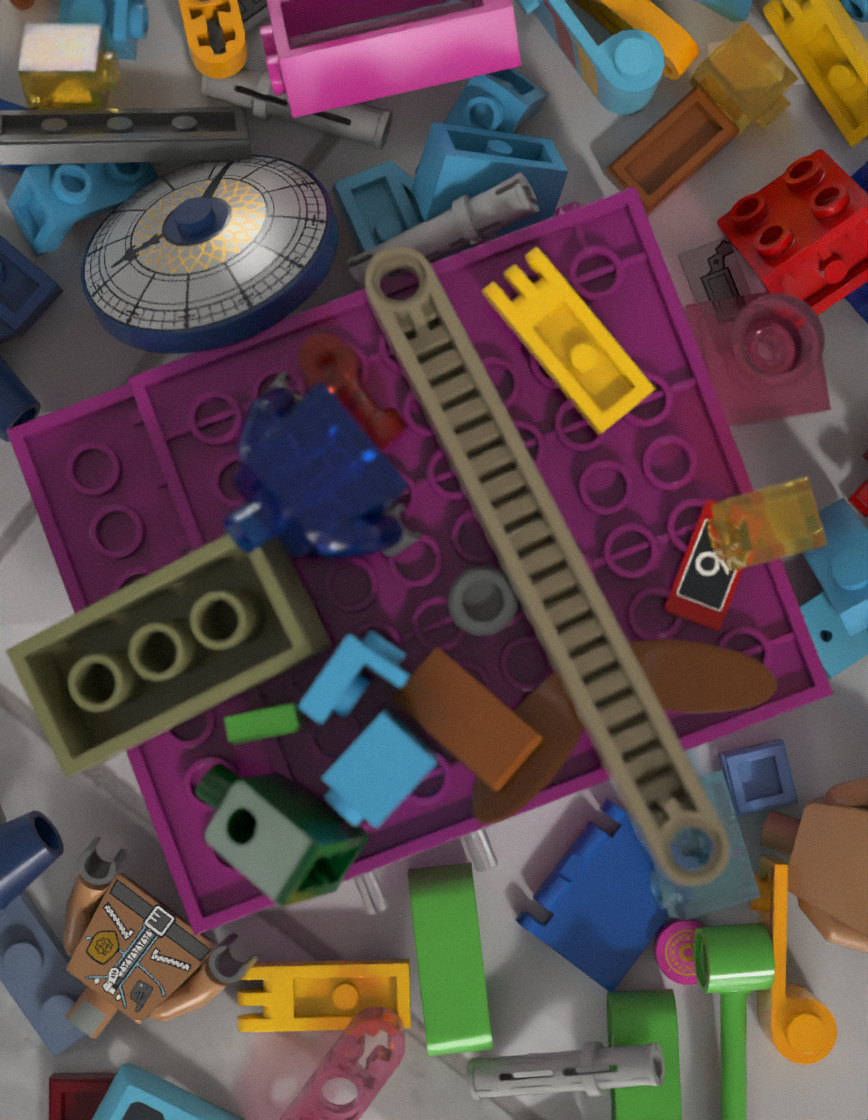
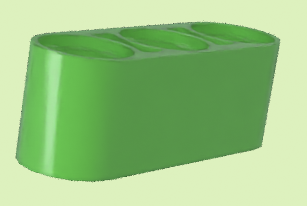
[408,862,493,1056]
[607,989,682,1120]

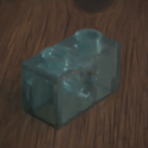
[632,770,761,920]

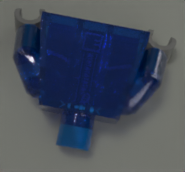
[223,371,422,558]

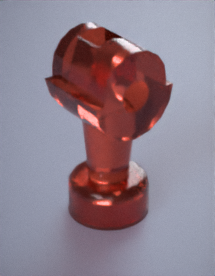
[299,333,409,460]

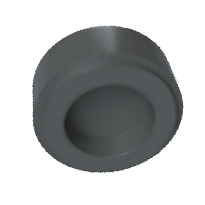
[448,566,517,636]

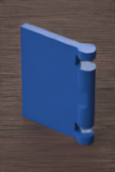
[515,798,700,991]

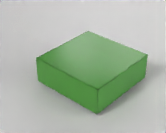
[224,700,304,744]

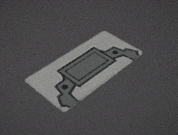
[679,237,768,355]

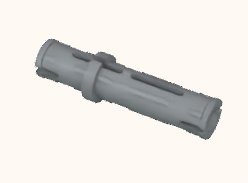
[201,67,393,150]
[348,173,539,290]
[467,1041,665,1100]

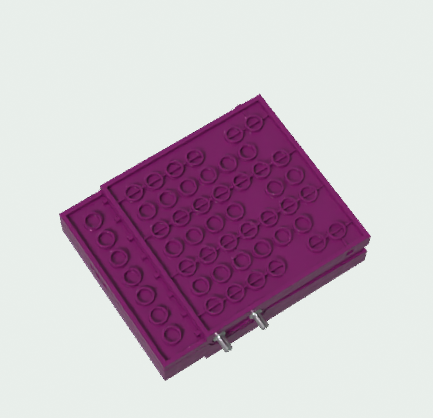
[6,186,833,935]

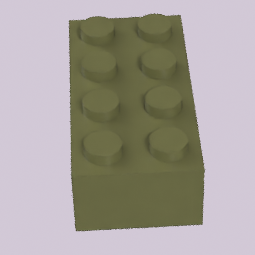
[5,522,334,778]

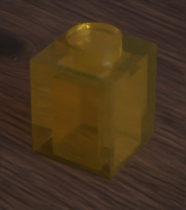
[689,22,799,137]
[18,24,120,110]
[708,477,827,572]

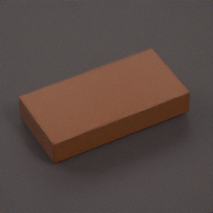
[604,85,740,217]
[392,646,543,792]

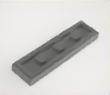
[0,107,251,165]

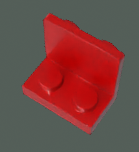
[717,149,868,331]

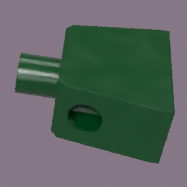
[195,763,371,908]

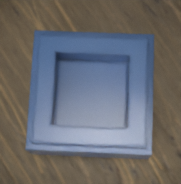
[718,739,798,817]

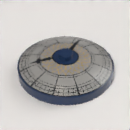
[81,154,339,354]

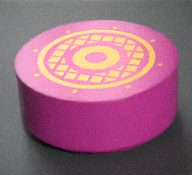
[653,917,706,985]

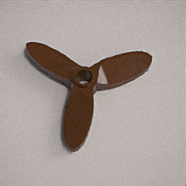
[471,639,778,824]

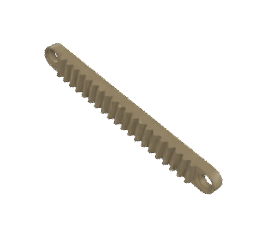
[364,246,730,887]

